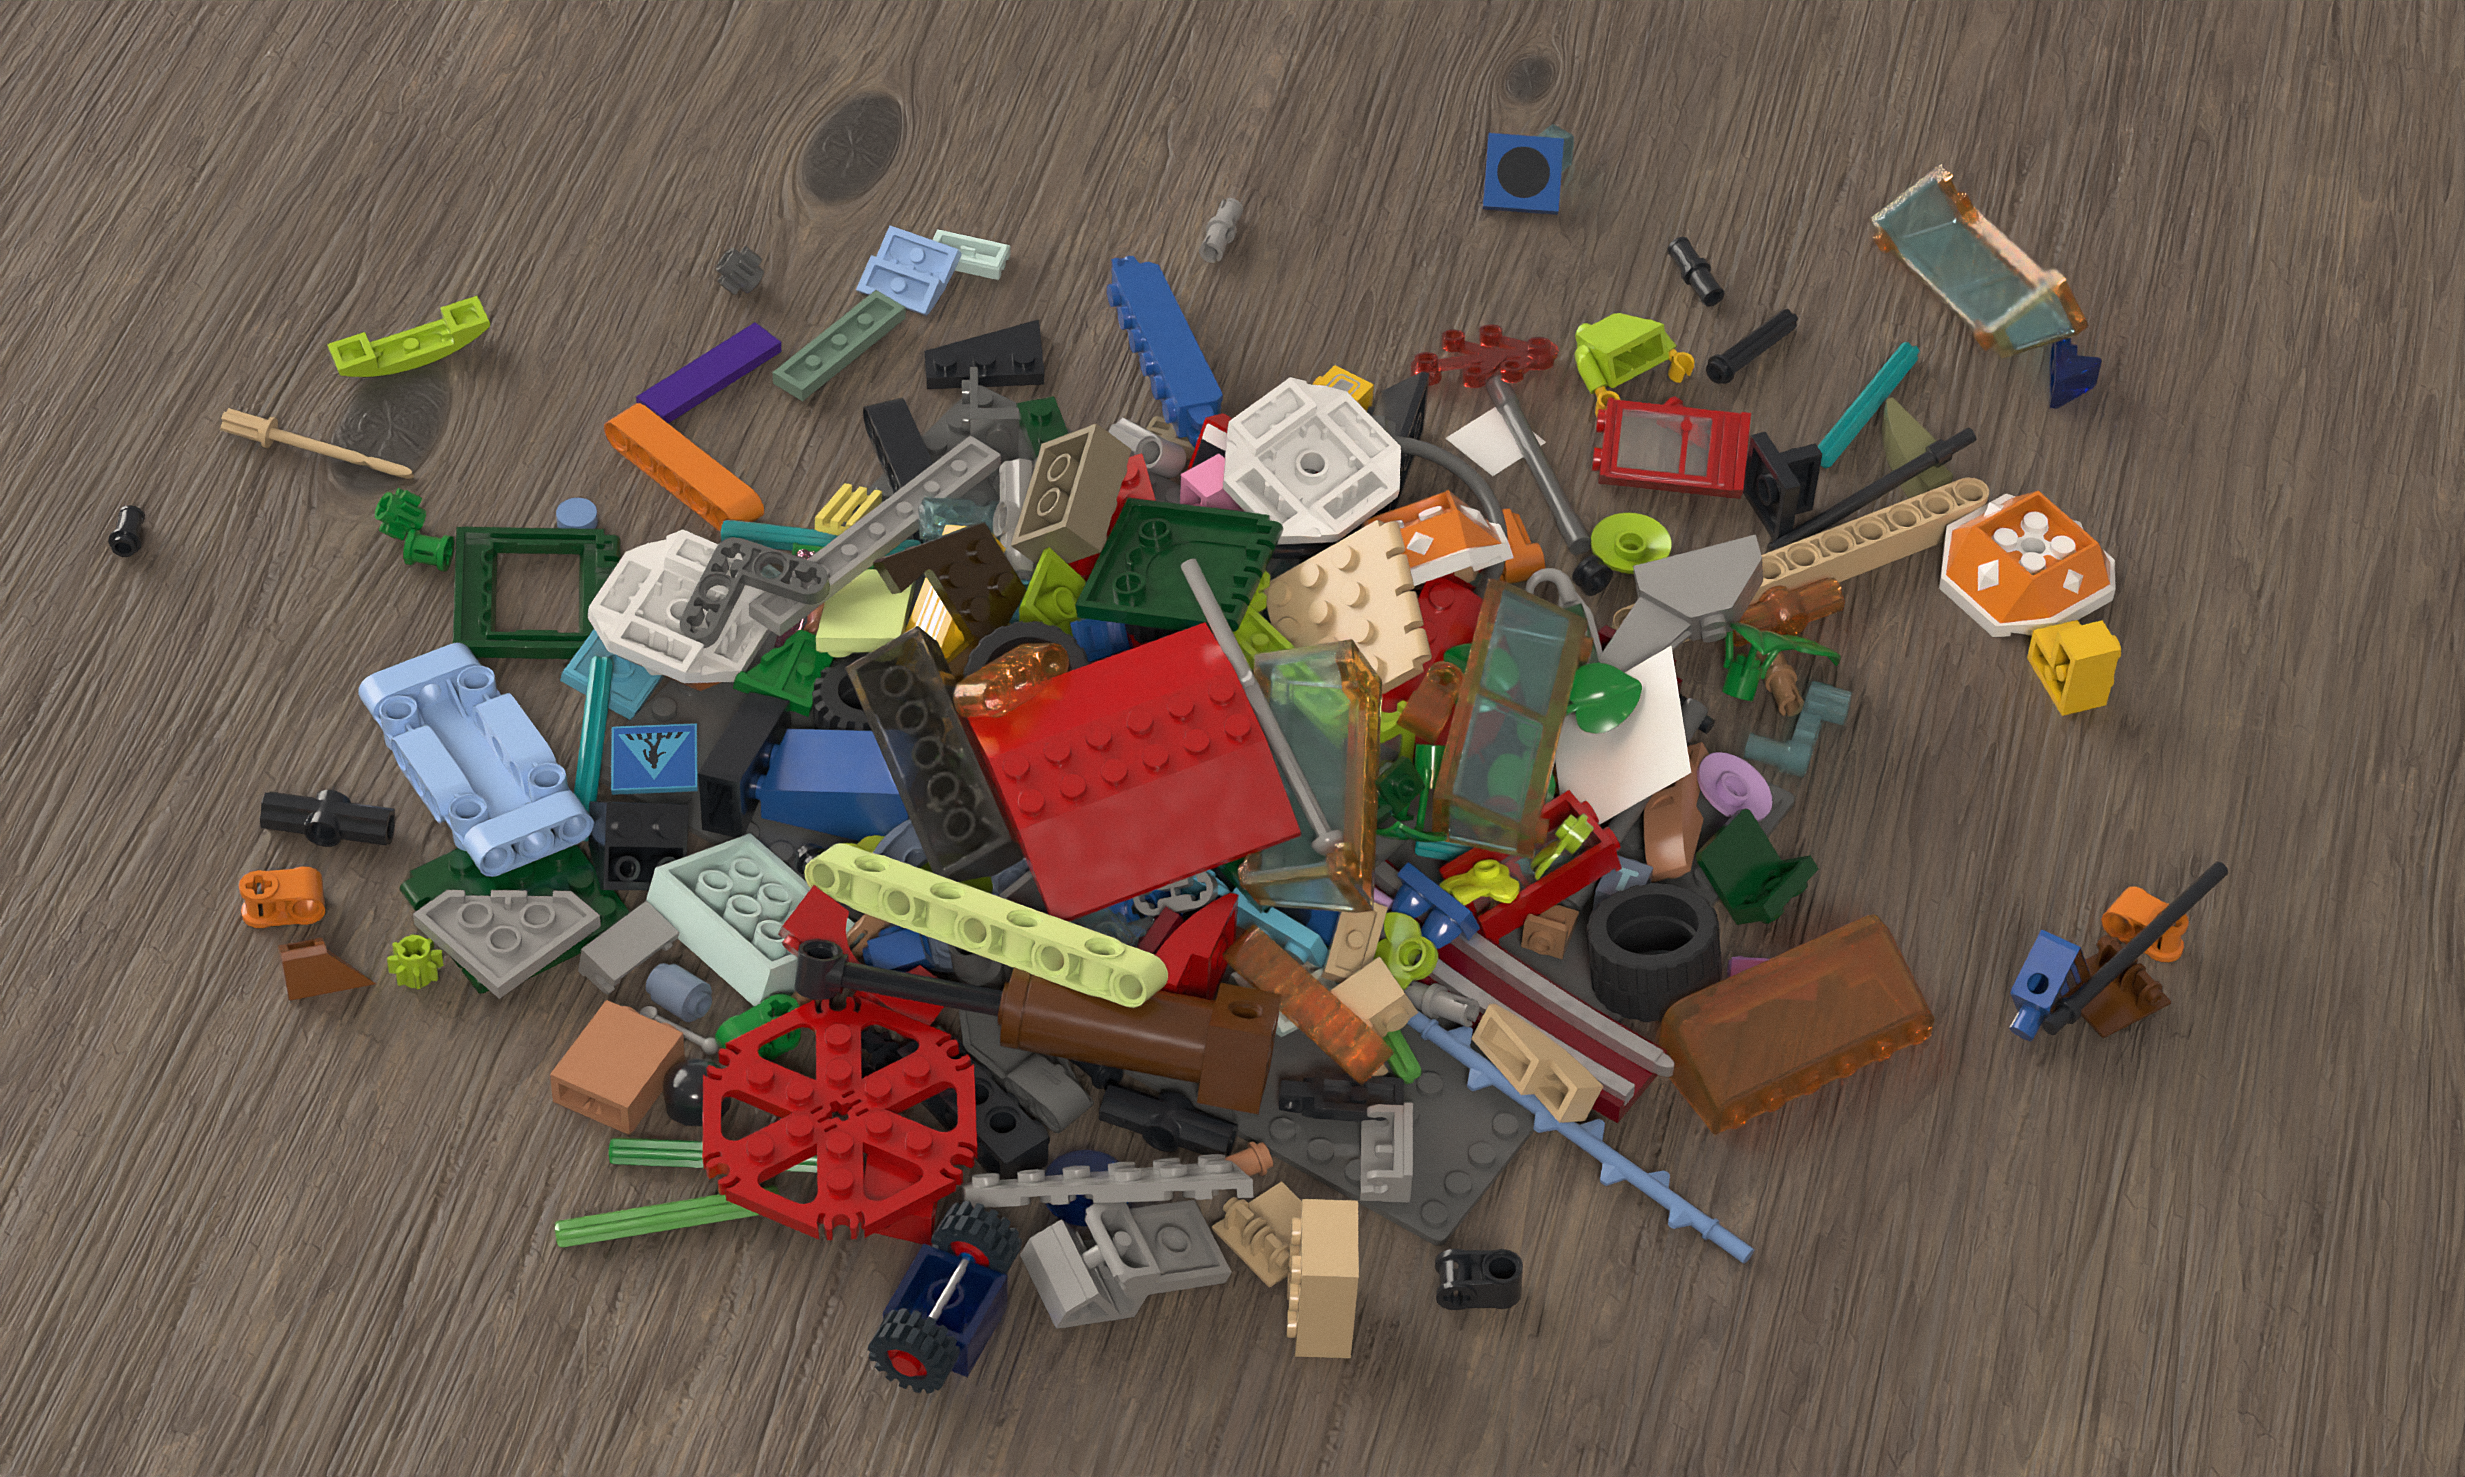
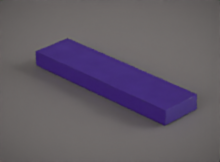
[636,322,782,423]

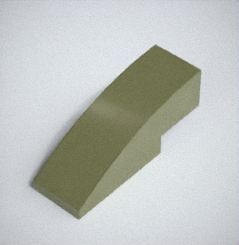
[1881,397,1953,499]

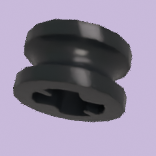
[1572,555,1613,596]

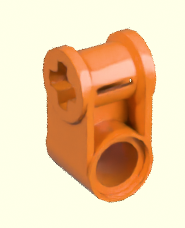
[239,866,325,928]
[2101,887,2189,963]

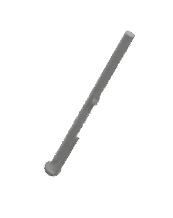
[1181,559,1344,856]

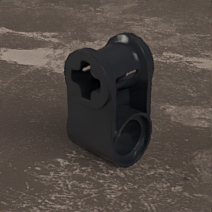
[1435,1249,1523,1310]

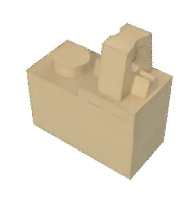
[1307,956,1419,1077]

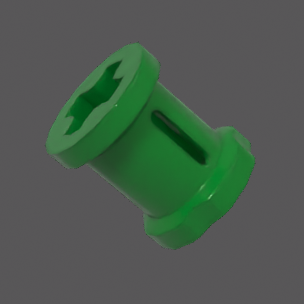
[403,529,454,572]

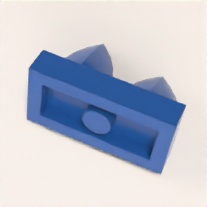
[1392,862,1480,949]

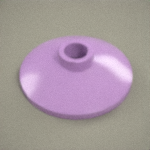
[1697,752,1772,822]

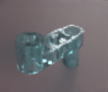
[1744,680,1853,778]

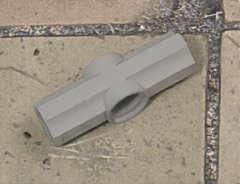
[993,458,1037,580]

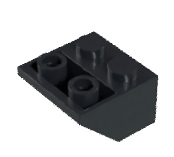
[588,801,689,891]

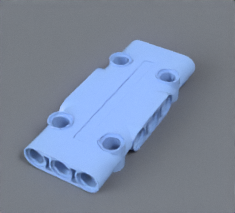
[358,643,594,877]

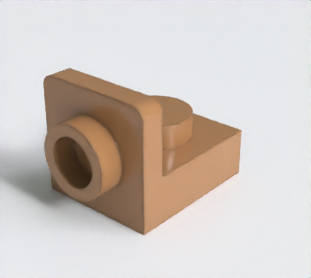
[1521,904,1579,959]

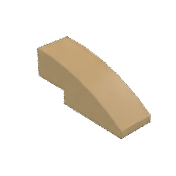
[1471,1004,1604,1123]

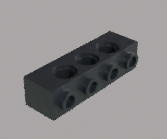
[896,1025,1050,1180]

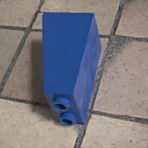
[755,729,934,841]

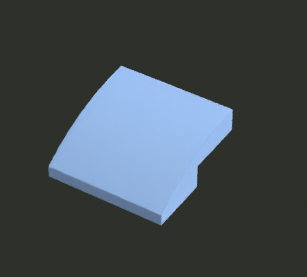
[856,226,962,316]

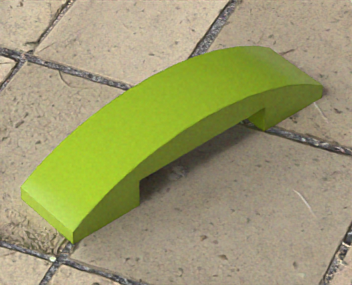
[327,296,490,377]

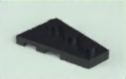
[924,319,1044,389]

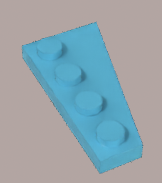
[1180,870,1328,968]

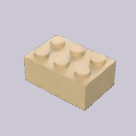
[1287,1199,1359,1358]

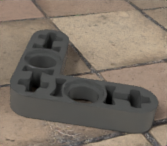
[680,537,830,648]

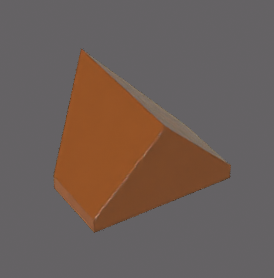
[278,937,376,1001]

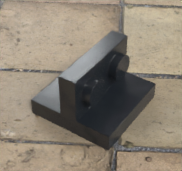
[1743,432,1822,541]

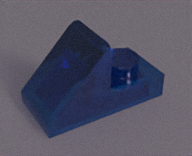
[2049,327,2102,409]

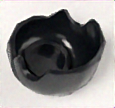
[663,1058,731,1126]

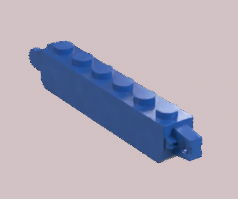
[1107,256,1223,449]

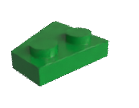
[733,629,836,717]

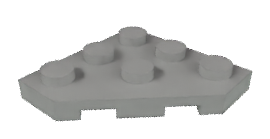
[413,890,601,999]

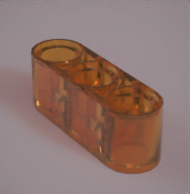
[953,643,1069,718]

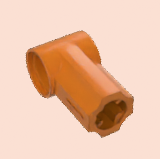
[1486,508,1545,585]

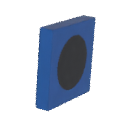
[1483,133,1564,215]

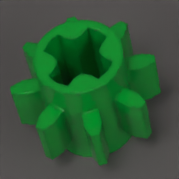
[375,488,426,541]

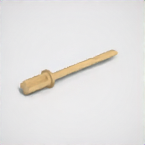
[220,408,414,479]

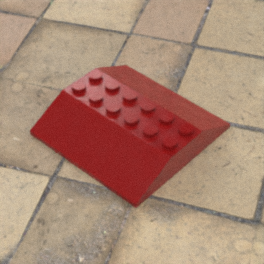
[963,623,1301,922]

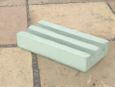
[933,229,1010,280]

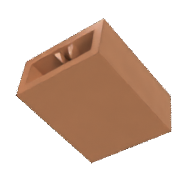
[550,1000,685,1135]

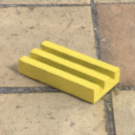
[815,483,882,536]

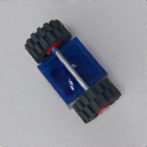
[867,1201,1022,1394]

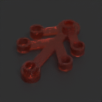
[1411,324,1559,388]

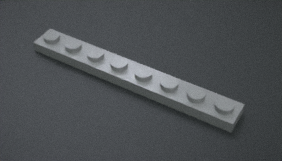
[749,435,1001,636]

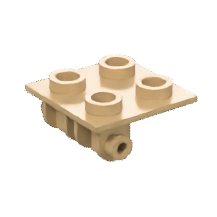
[1212,1181,1302,1288]

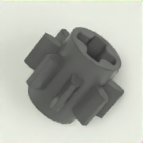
[716,246,764,295]

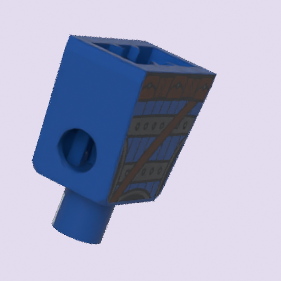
[2009,930,2091,1041]

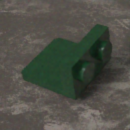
[1696,809,1819,925]

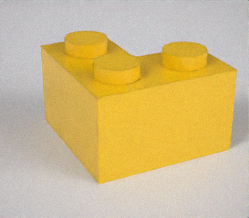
[2027,620,2121,716]

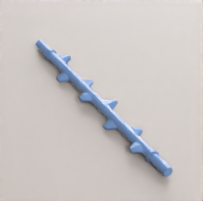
[1407,1009,1754,1264]

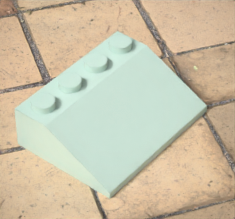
[646,833,864,1006]

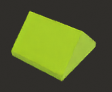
[1019,547,1086,636]

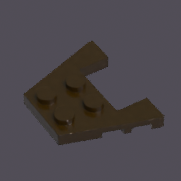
[873,522,1027,697]

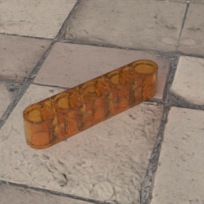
[1221,924,1394,1085]

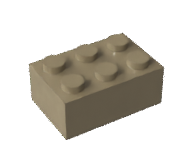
[1011,423,1132,564]

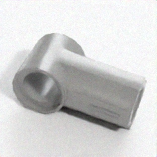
[1109,417,1186,478]

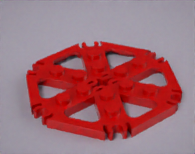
[702,997,978,1240]

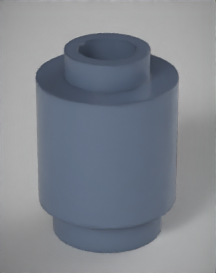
[646,963,712,1022]

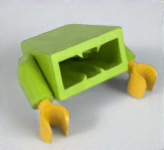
[1574,313,1694,417]

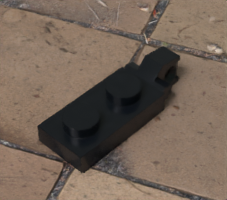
[1279,1072,1404,1122]

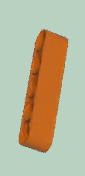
[604,403,764,532]

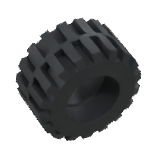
[812,654,919,732]

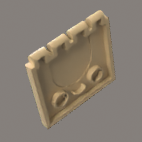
[1263,520,1432,706]

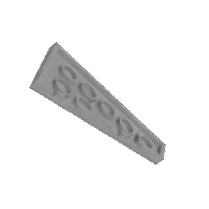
[961,1154,1254,1208]

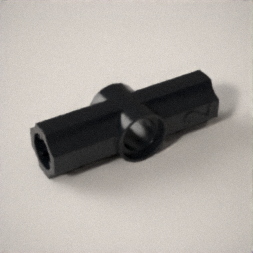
[259,790,396,847]
[1099,1083,1238,1157]

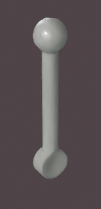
[640,1006,719,1055]

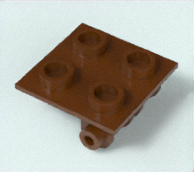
[2081,935,2171,1039]

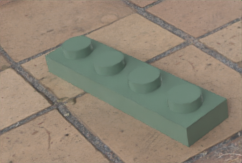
[773,290,906,401]

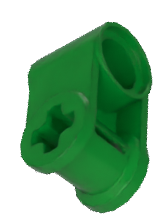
[715,994,801,1061]

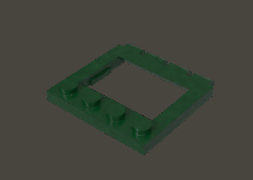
[452,527,621,659]

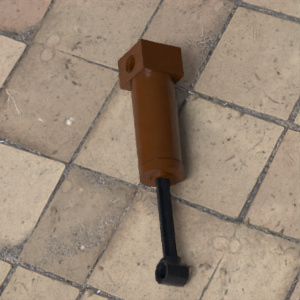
[794,939,1282,1115]

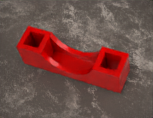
[778,885,944,1039]

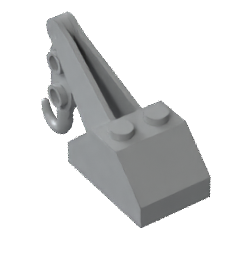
[1525,535,1763,673]

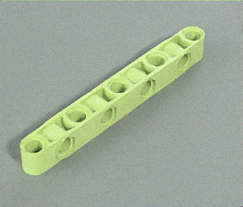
[804,843,1168,1008]

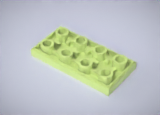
[816,569,916,657]

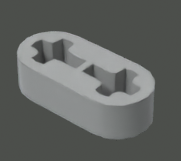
[1133,871,1218,917]

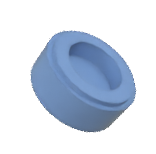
[556,498,598,529]

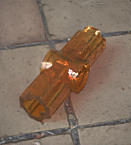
[1733,577,1845,647]

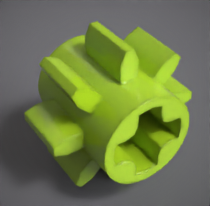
[387,934,444,989]

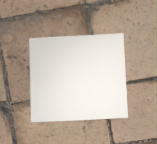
[1549,646,1691,824]

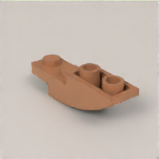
[1644,742,1709,883]

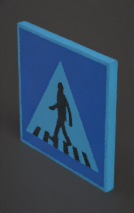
[611,724,698,795]

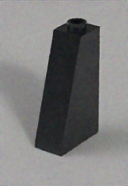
[698,692,791,838]

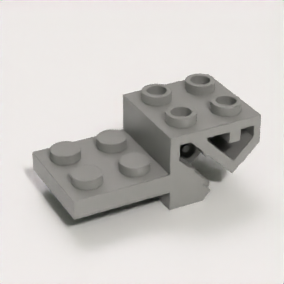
[1020,1200,1232,1329]

